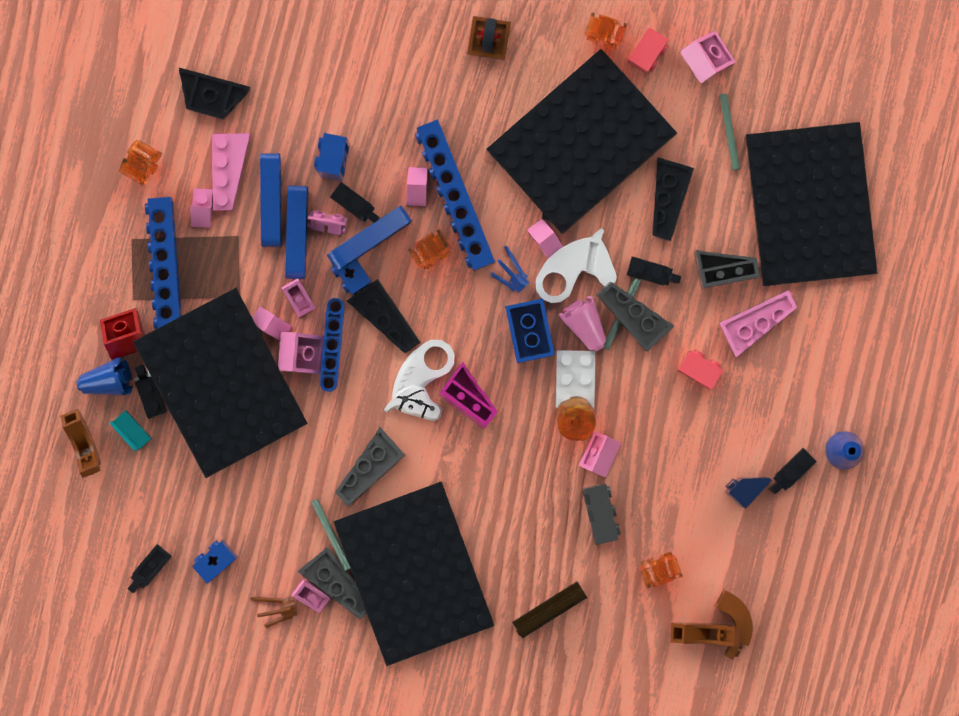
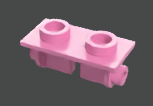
[307,210,348,235]

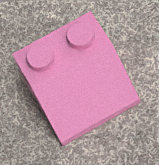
[680,30,736,83]
[278,332,324,374]

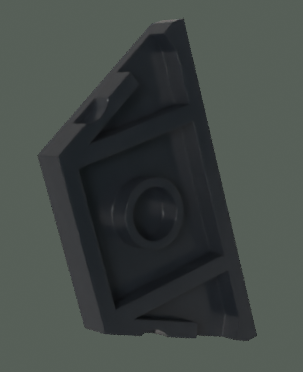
[179,67,251,120]

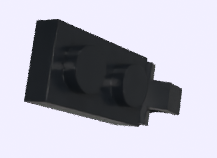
[330,182,380,223]
[626,256,681,286]
[134,365,166,419]
[769,448,817,494]
[127,544,172,593]

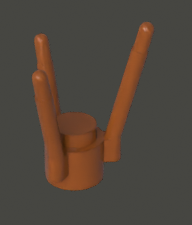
[250,597,297,627]

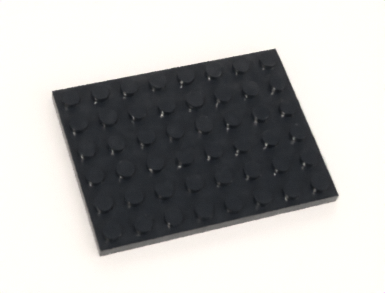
[486,49,677,235]
[745,122,878,287]
[132,288,308,478]
[333,481,495,666]

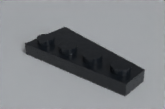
[652,157,694,242]
[346,279,421,353]

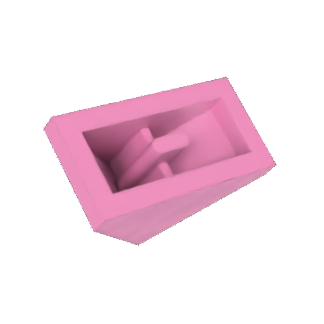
[407,167,428,206]
[527,219,563,259]
[253,306,292,341]

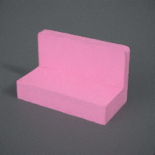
[579,431,621,477]

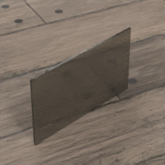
[131,236,240,301]

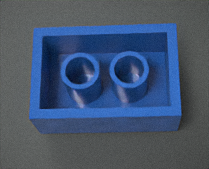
[314,133,350,181]
[505,298,555,363]

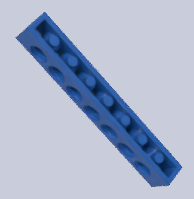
[415,119,495,271]
[145,197,182,329]

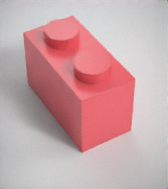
[628,27,669,74]
[677,349,723,390]

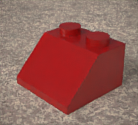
[100,308,145,360]

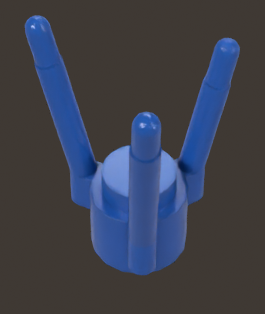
[490,246,529,293]

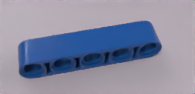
[260,153,282,247]
[285,185,308,279]
[327,205,412,271]
[320,298,345,392]

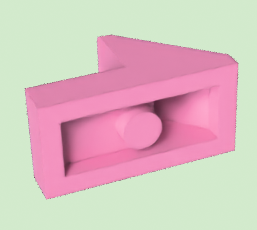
[190,188,213,228]
[281,279,315,317]
[292,580,330,613]

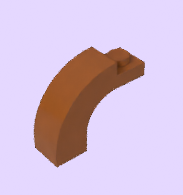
[61,409,101,478]
[715,589,753,660]
[670,623,740,647]

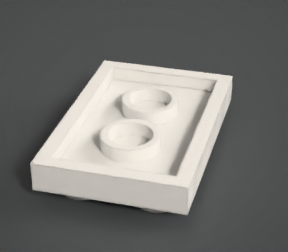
[556,350,595,409]

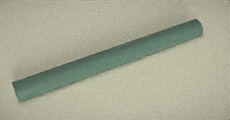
[719,94,740,170]
[603,278,641,350]
[311,499,351,571]

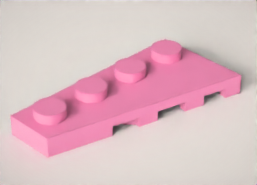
[212,133,251,211]
[719,290,797,358]

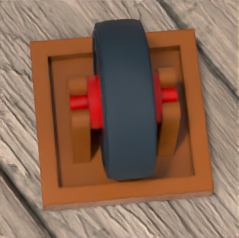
[467,16,511,61]

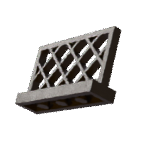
[512,581,587,639]

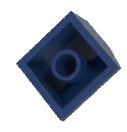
[725,477,772,509]

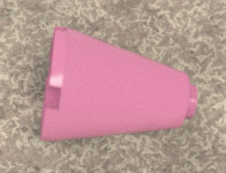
[559,296,606,351]

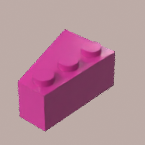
[438,362,498,429]

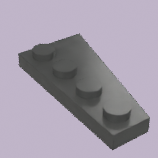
[596,282,674,352]
[335,427,406,507]
[297,547,367,619]

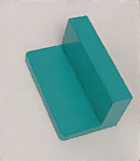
[109,410,152,452]

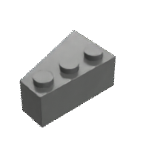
[694,250,760,289]
[582,483,621,545]

